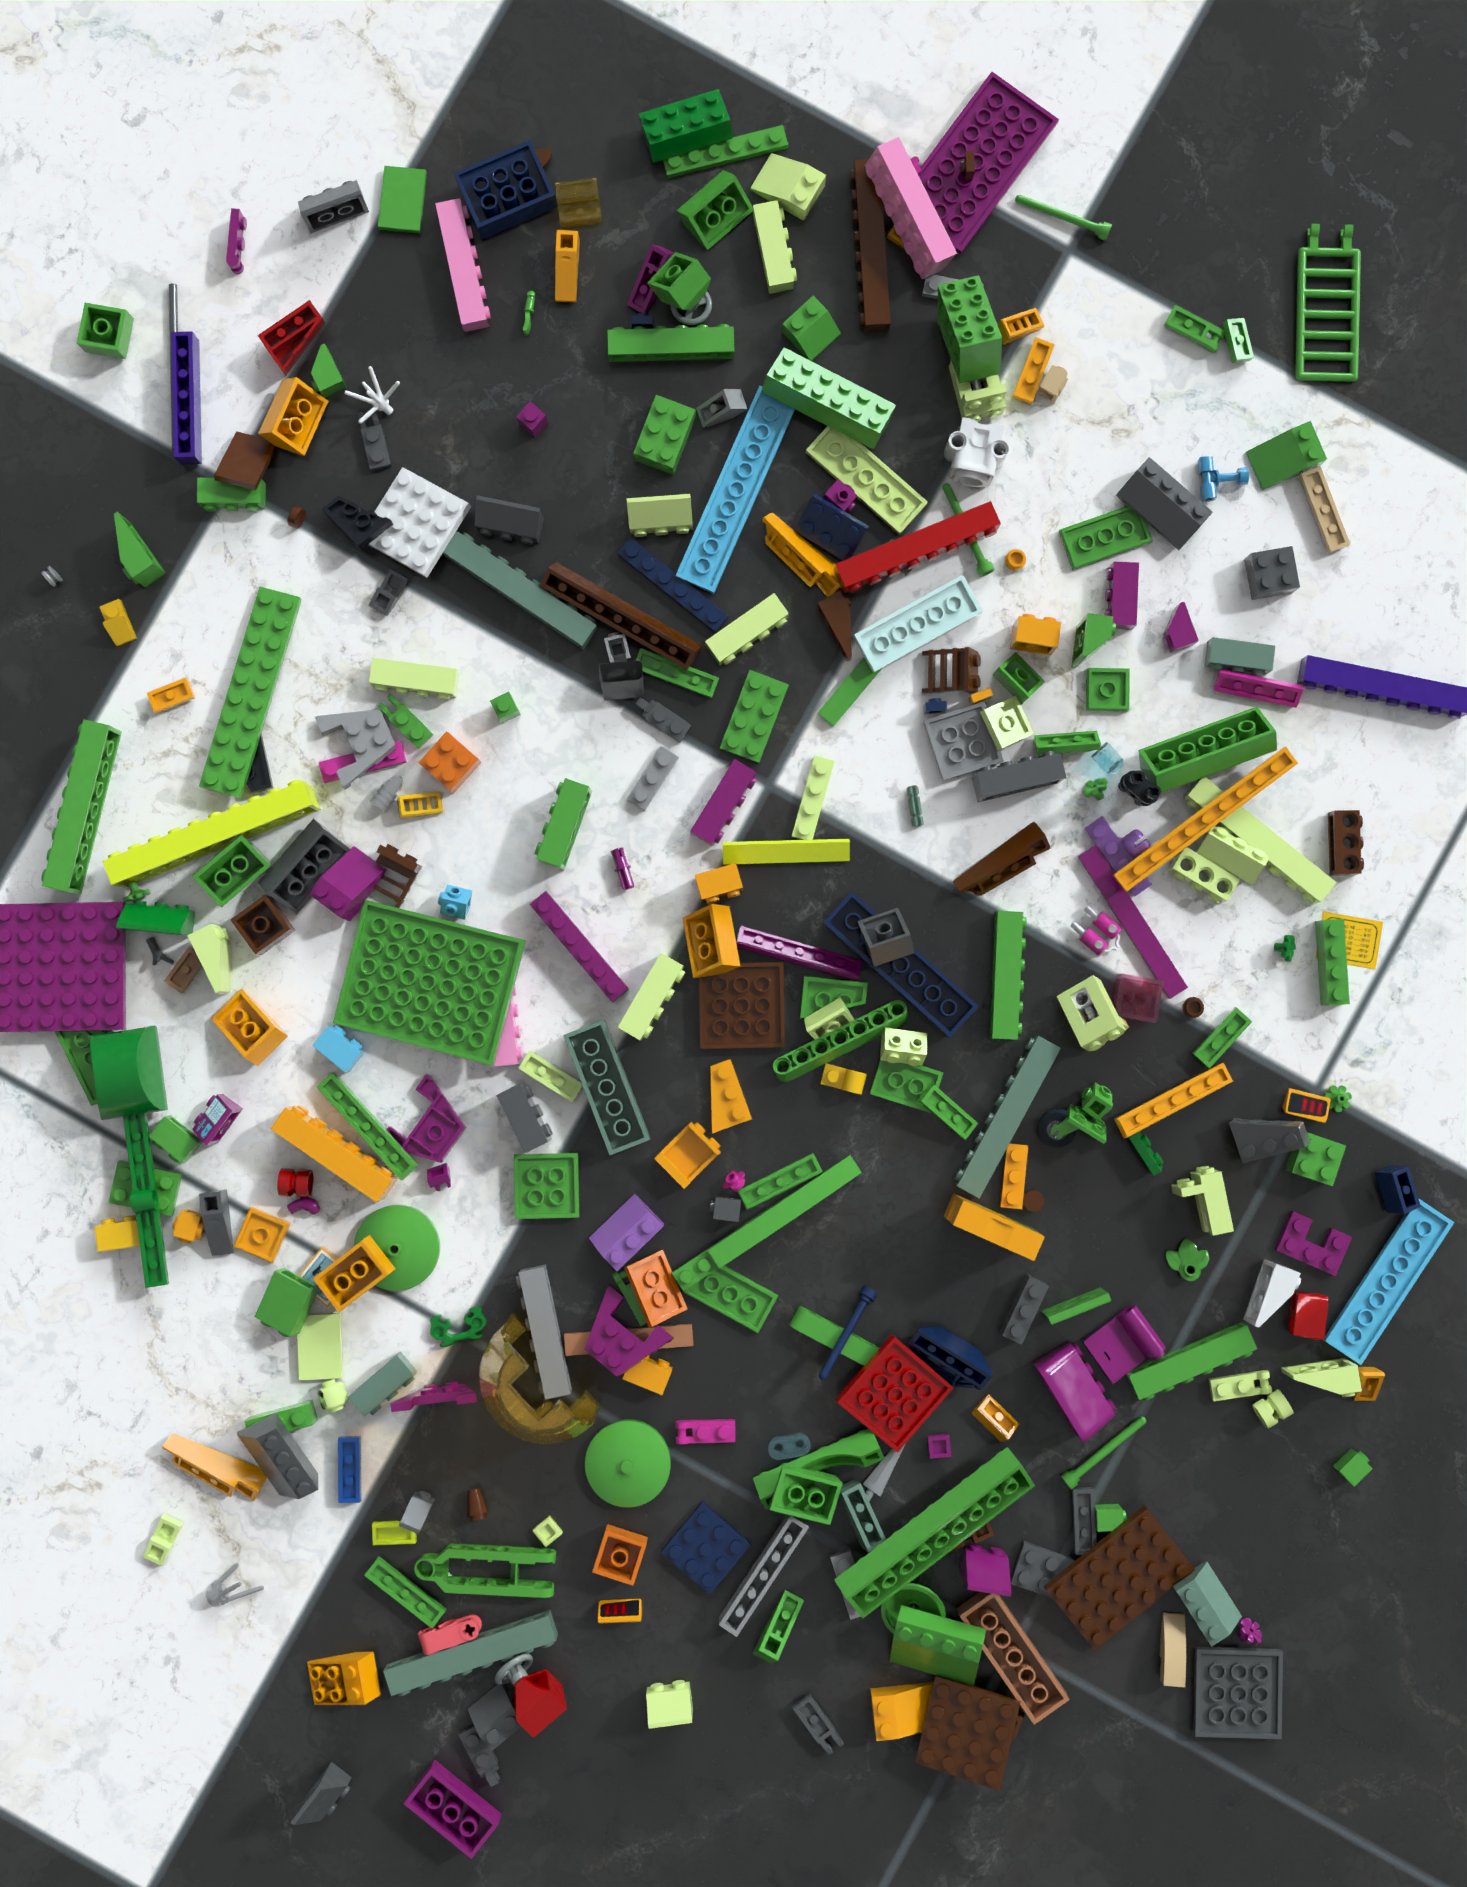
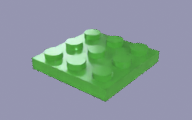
[514,1153,580,1219]

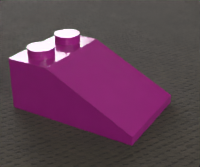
[309,846,387,922]
[959,1544,1011,1597]

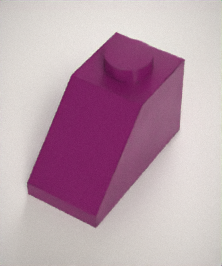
[1163,602,1199,653]

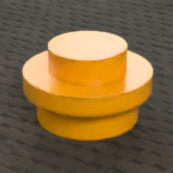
[1005,549,1026,571]

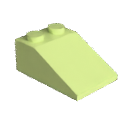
[750,153,826,221]
[187,924,231,994]
[1281,1358,1362,1397]

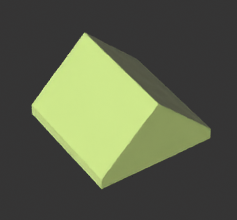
[804,997,855,1039]

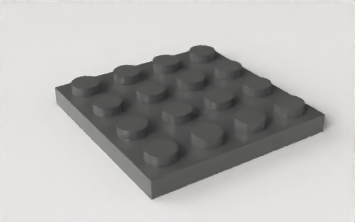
[1193,1647,1283,1739]

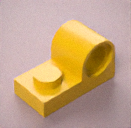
[820,1063,867,1095]

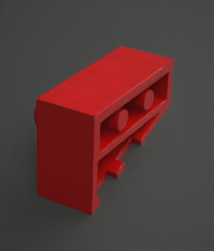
[257,300,325,376]

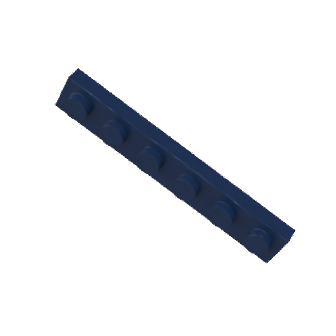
[617,537,728,633]

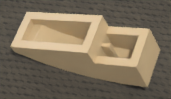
[1159,1612,1186,1687]

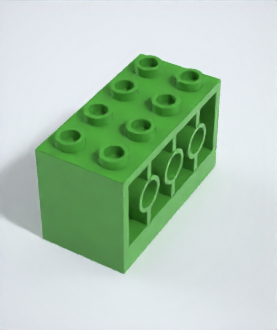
[937,275,1002,384]

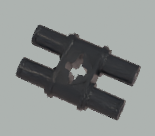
[1118,770,1161,806]

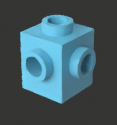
[438,884,472,920]

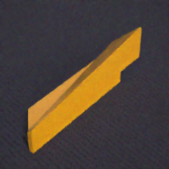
[762,513,841,597]
[162,1434,267,1501]

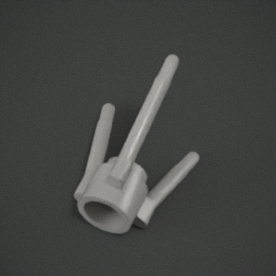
[206,1563,264,1607]

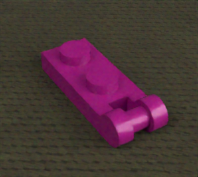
[226,208,247,274]

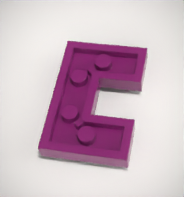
[1274,1211,1352,1276]

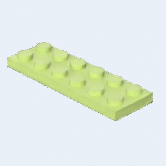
[806,426,928,535]

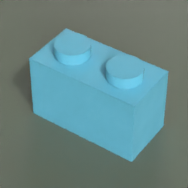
[312,1025,365,1072]

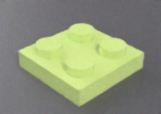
[980,696,1034,750]

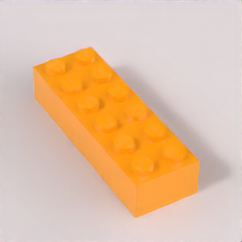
[270,1105,399,1203]

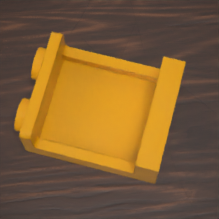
[654,1122,721,1189]

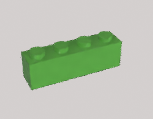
[1315,919,1350,1006]

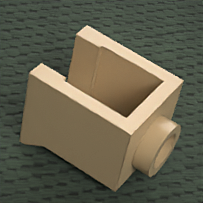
[1037,365,1068,403]

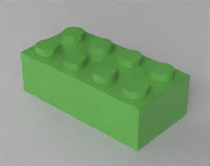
[535,778,592,870]

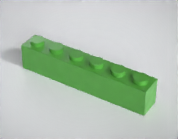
[608,324,734,362]
[989,911,1027,1040]
[1126,1322,1257,1401]

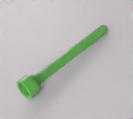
[1015,195,1112,241]
[942,483,995,577]
[1061,1416,1146,1490]

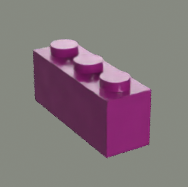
[1105,561,1139,630]

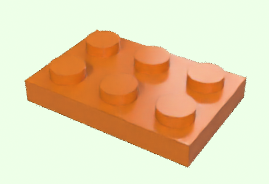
[624,1250,687,1327]

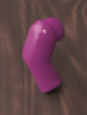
[287,1197,320,1215]

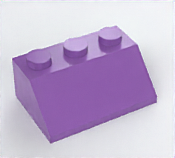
[589,1194,664,1271]

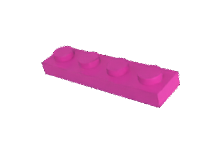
[1213,669,1304,708]
[319,741,407,784]

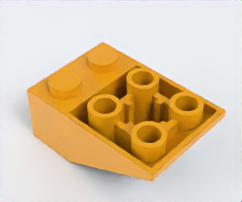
[307,1652,381,1705]

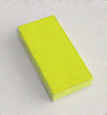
[372,1521,417,1545]

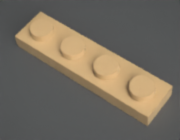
[1299,466,1350,554]

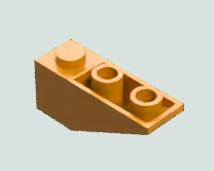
[555,230,580,303]

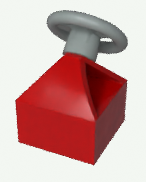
[495,1654,567,1738]

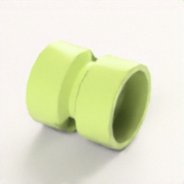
[1252,1389,1294,1429]

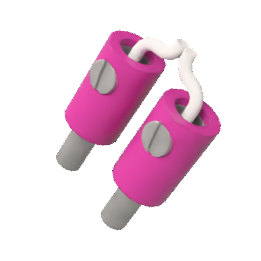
[1070,905,1122,956]

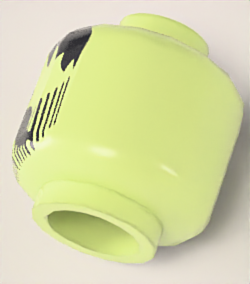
[317,1379,349,1413]

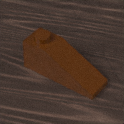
[817,591,852,662]

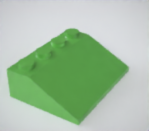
[889,1605,986,1686]

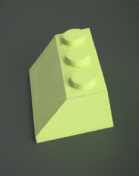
[626,494,693,537]

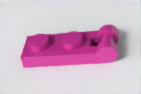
[675,1419,735,1444]

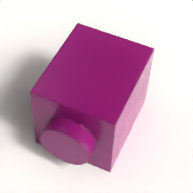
[516,402,548,438]

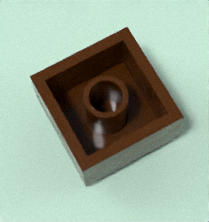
[231,895,296,955]

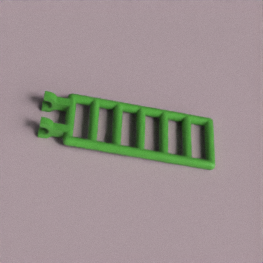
[1295,224,1361,382]

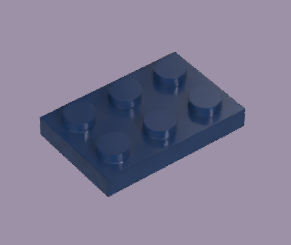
[794,494,869,561]

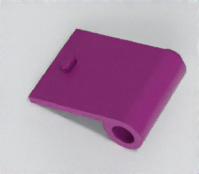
[1082,1304,1166,1384]

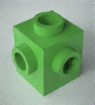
[1081,1082,1113,1121]

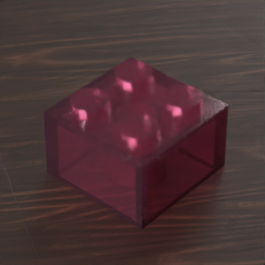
[1112,973,1164,1023]

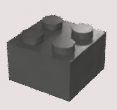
[1244,546,1300,600]

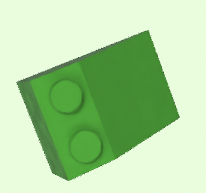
[1246,421,1327,490]
[114,512,166,587]
[769,1467,843,1525]

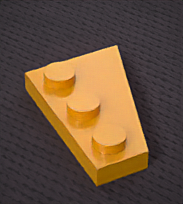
[710,1059,752,1133]

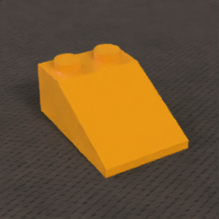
[211,989,288,1066]
[870,1682,934,1741]

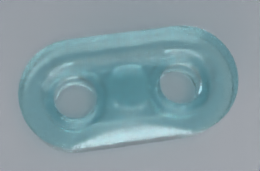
[768,1433,811,1460]

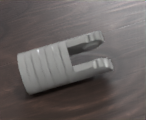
[370,775,403,812]

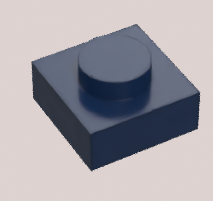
[631,313,653,329]
[923,698,947,714]

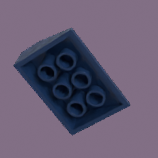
[453,140,558,240]

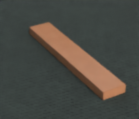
[564,1323,694,1356]

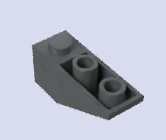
[199,1189,234,1256]

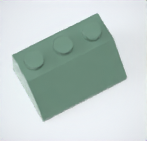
[1173,1561,1242,1647]

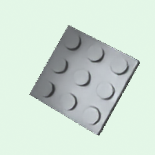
[923,701,1004,781]

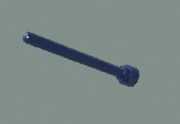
[819,1286,878,1380]

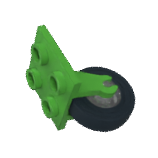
[1038,1104,1106,1148]

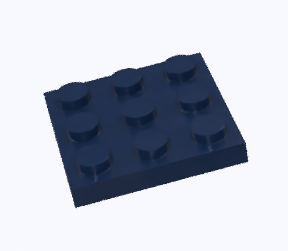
[661,1501,751,1595]

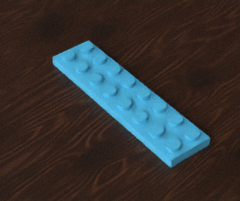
[1323,1198,1454,1365]

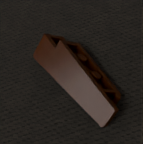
[953,822,1051,896]

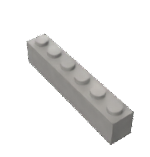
[516,1264,572,1400]
[719,1514,809,1637]

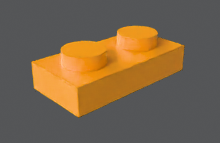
[147,677,195,714]

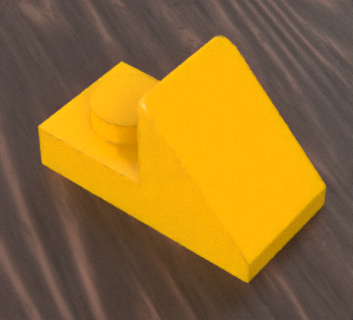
[100,599,137,647]

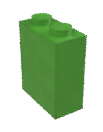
[254,1268,320,1337]

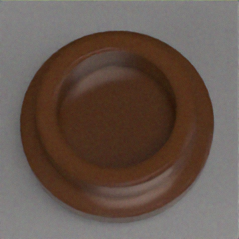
[1182,997,1204,1018]

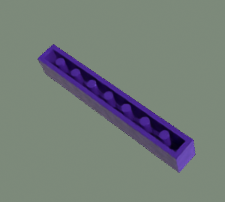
[1297,655,1467,719]

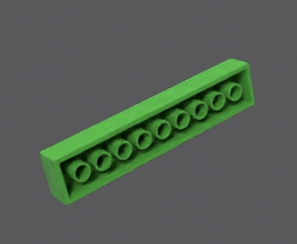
[834,1447,1035,1618]

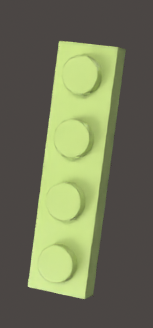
[791,755,834,840]

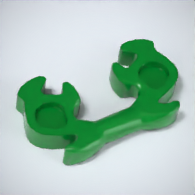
[430,1306,487,1347]

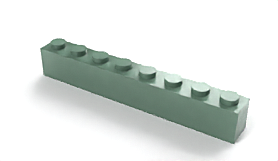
[443,531,598,650]
[954,1036,1061,1199]
[383,1610,558,1696]

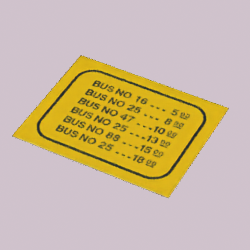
[1315,911,1383,970]

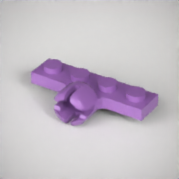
[1084,815,1152,897]

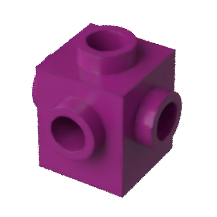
[823,479,857,513]

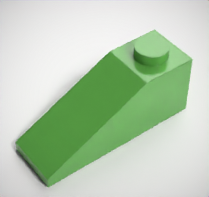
[753,1590,804,1664]

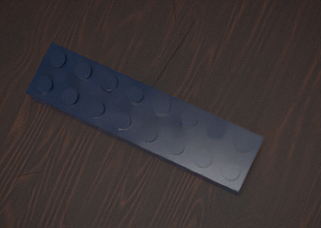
[822,891,979,1038]

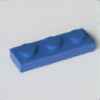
[338,1436,362,1503]

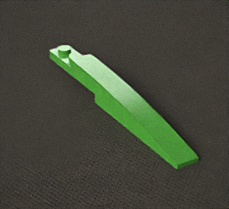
[672,1155,862,1291]

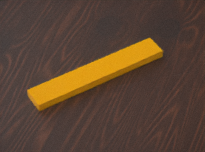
[1114,1063,1233,1138]

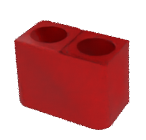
[1288,1292,1328,1341]

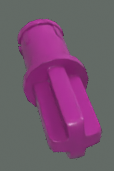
[610,847,634,890]

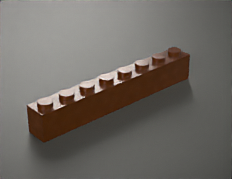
[850,159,891,333]
[540,562,702,670]

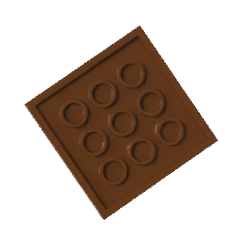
[699,962,785,1049]
[915,1675,1021,1791]

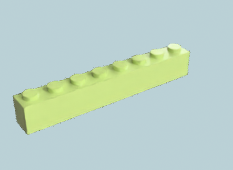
[1183,777,1337,904]

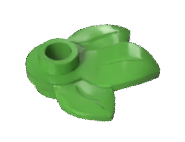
[1166,1238,1209,1282]

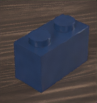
[1375,1165,1421,1214]

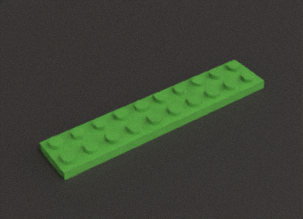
[199,586,302,799]

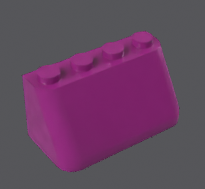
[1032,1341,1117,1443]

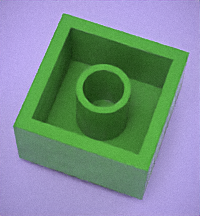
[77,302,134,359]
[1285,1132,1346,1186]

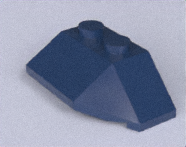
[908,1327,993,1390]

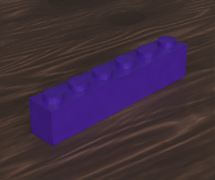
[171,331,202,465]

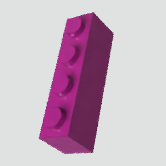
[690,759,757,846]

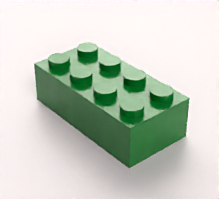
[639,89,733,163]

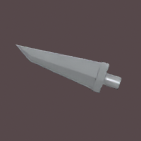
[863,1445,905,1502]

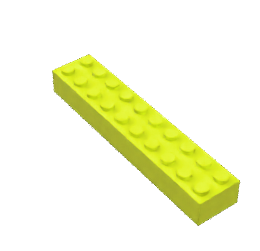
[102,780,321,888]

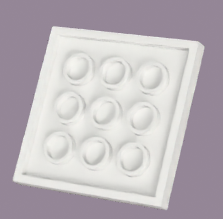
[368,467,471,578]

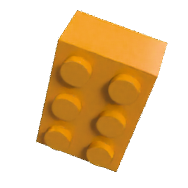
[313,1235,396,1313]

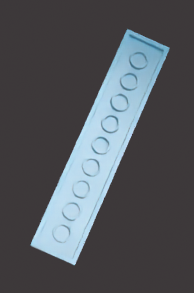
[676,385,796,594]

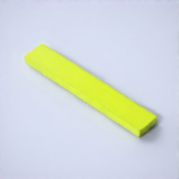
[722,839,850,864]

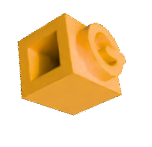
[172,1209,205,1243]

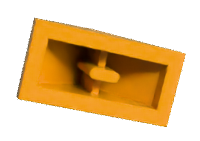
[1353,1367,1385,1401]

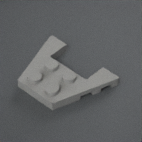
[315,709,397,790]

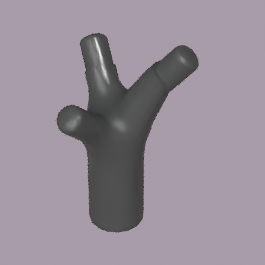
[146,937,174,965]

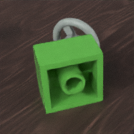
[648,252,712,325]

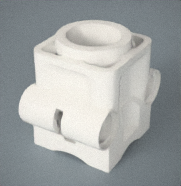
[944,417,1009,487]

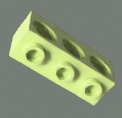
[1168,847,1241,903]

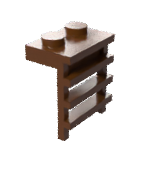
[922,647,981,694]
[374,844,423,908]

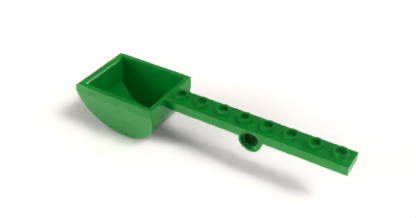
[90,1025,169,1288]

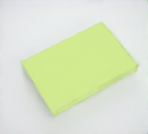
[297,1313,343,1380]

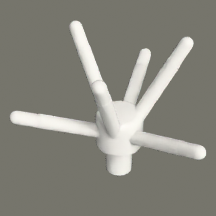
[345,366,400,424]

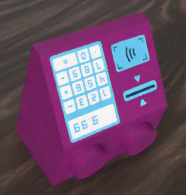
[192,1094,243,1146]

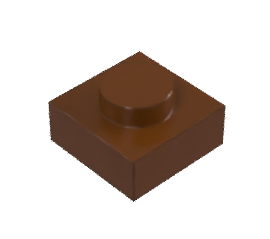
[960,151,975,181]

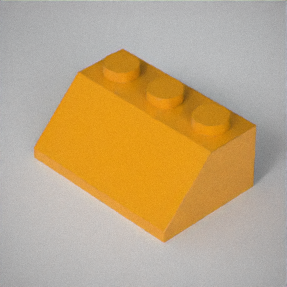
[258,377,329,456]
[683,904,741,978]

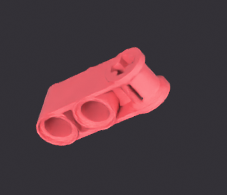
[418,1614,482,1655]

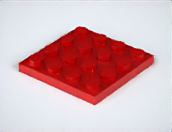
[835,1334,954,1453]

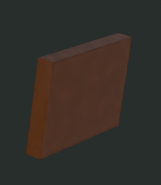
[214,431,277,491]

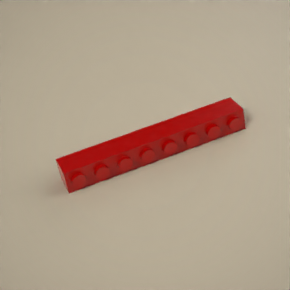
[834,501,1001,593]

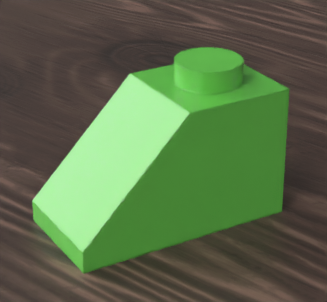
[311,343,347,398]

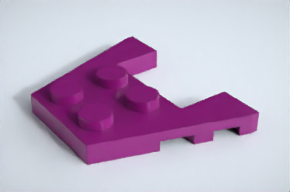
[387,1074,466,1163]
[584,1286,674,1377]
[390,1381,477,1412]

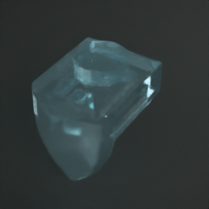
[1091,742,1124,774]

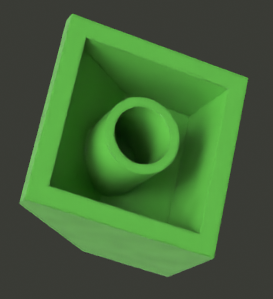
[782,295,841,361]

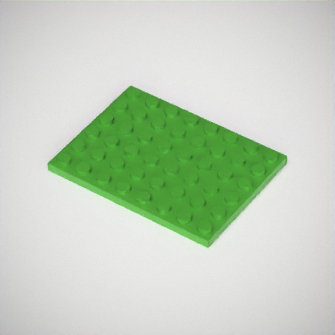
[333,900,526,1066]

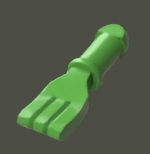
[523,291,535,336]

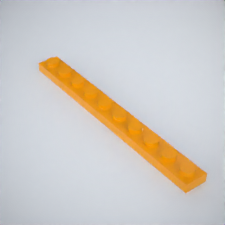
[1113,746,1298,892]

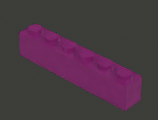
[529,891,629,1003]

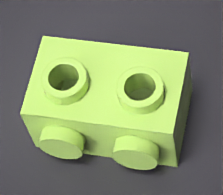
[880,1028,927,1066]

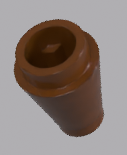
[467,1488,488,1522]

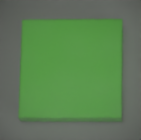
[1086,668,1130,711]

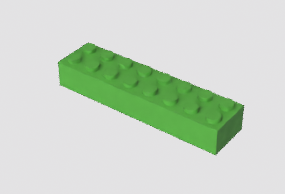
[41,719,122,895]

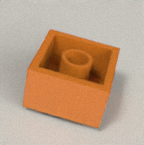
[418,731,481,793]
[592,1524,648,1586]

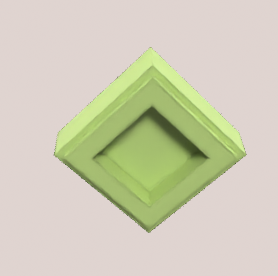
[532,1515,563,1547]

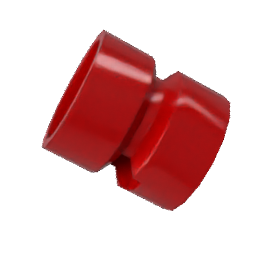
[277,1168,314,1197]

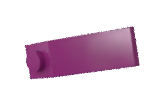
[627,245,674,313]

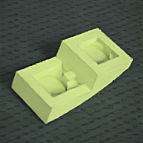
[143,1514,183,1566]

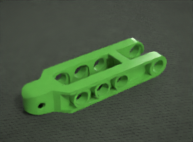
[414,1543,556,1598]

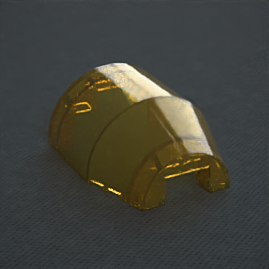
[479,1312,601,1444]

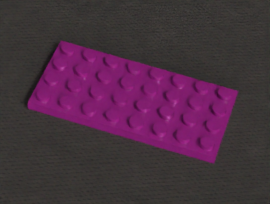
[918,72,1059,255]

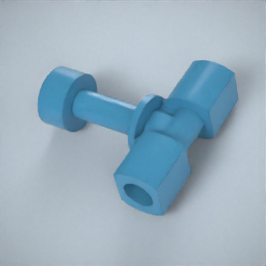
[1198,456,1249,502]

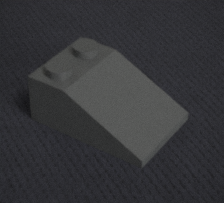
[290,1762,352,1825]

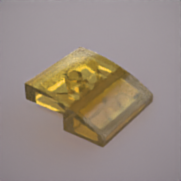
[555,178,602,228]

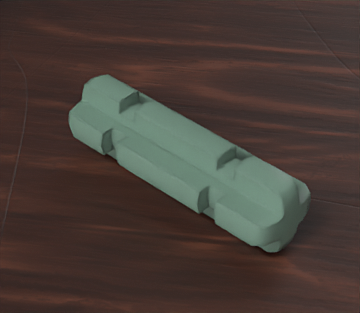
[907,785,924,827]

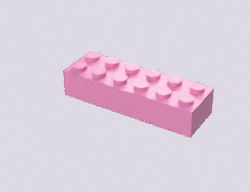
[865,137,957,279]

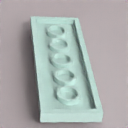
[853,575,983,673]

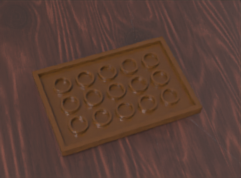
[1044,1505,1195,1651]

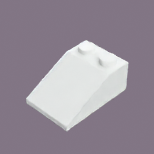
[1243,1259,1301,1328]

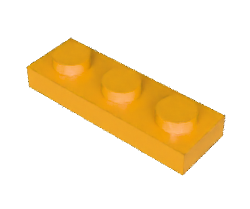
[1012,337,1055,405]
[1000,1143,1028,1209]

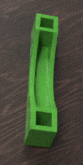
[753,1429,885,1510]

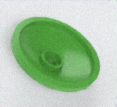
[881,1583,946,1634]

